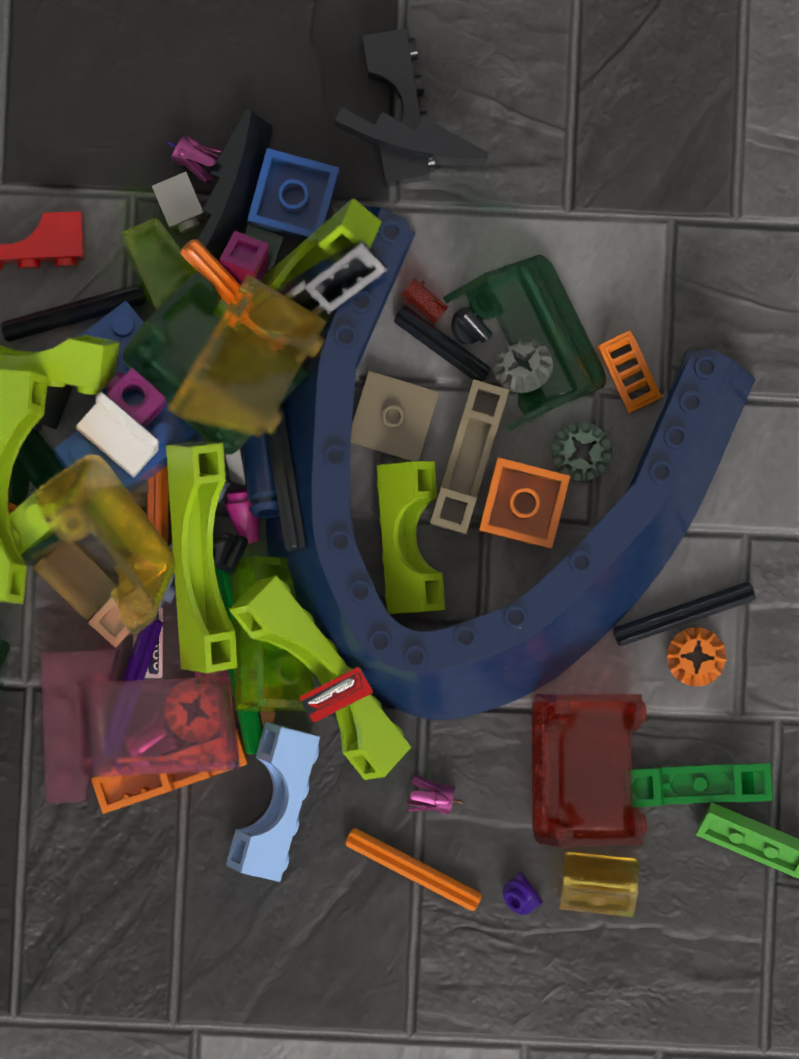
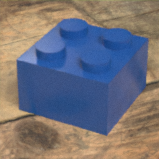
[247,148,340,241]

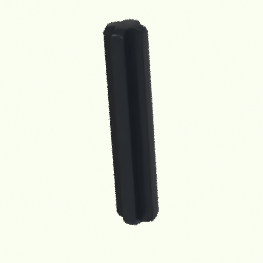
[394,306,491,382]

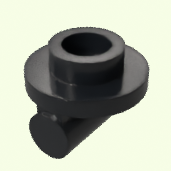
[451,307,492,344]
[213,532,249,574]

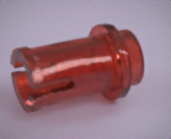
[401,278,449,324]

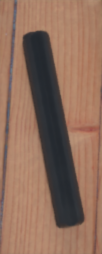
[1,284,145,341]
[263,407,307,552]
[613,582,756,646]

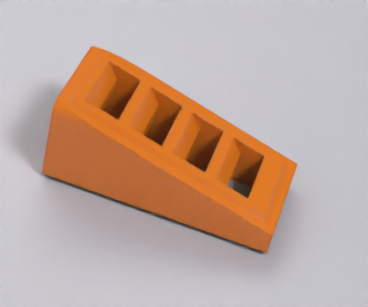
[596,330,662,414]

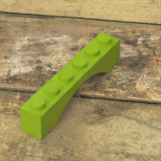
[0,335,120,395]
[0,370,48,604]
[166,441,237,674]
[229,576,411,780]

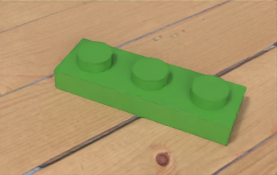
[696,802,799,879]

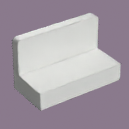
[76,392,159,478]

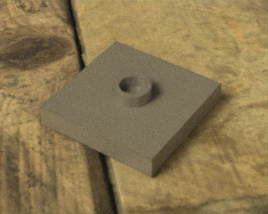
[351,371,440,461]

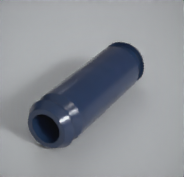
[237,394,280,518]

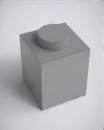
[152,172,206,233]

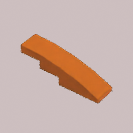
[91,728,250,814]

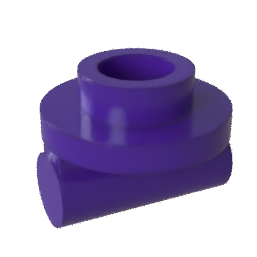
[503,872,543,915]

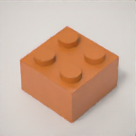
[478,457,570,550]

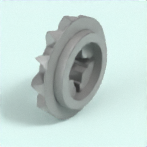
[493,338,553,393]

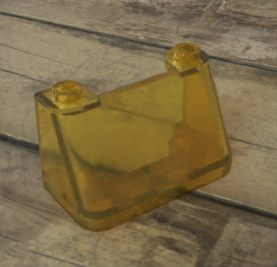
[167,274,326,437]
[34,455,175,636]

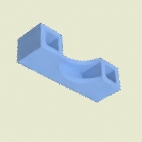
[226,721,320,882]

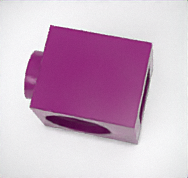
[219,231,269,297]
[106,368,166,428]

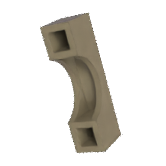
[430,379,509,535]

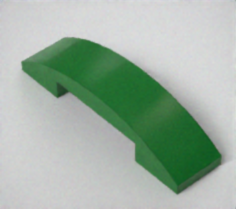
[623,763,774,807]

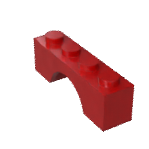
[0,211,86,270]

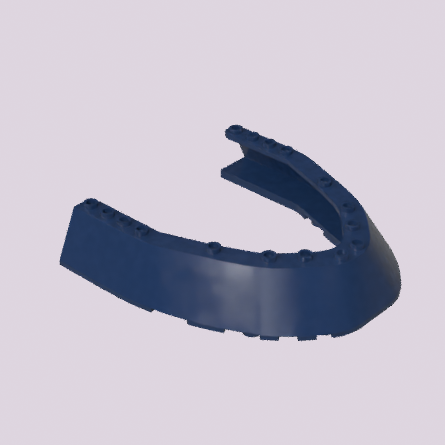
[266,206,755,720]

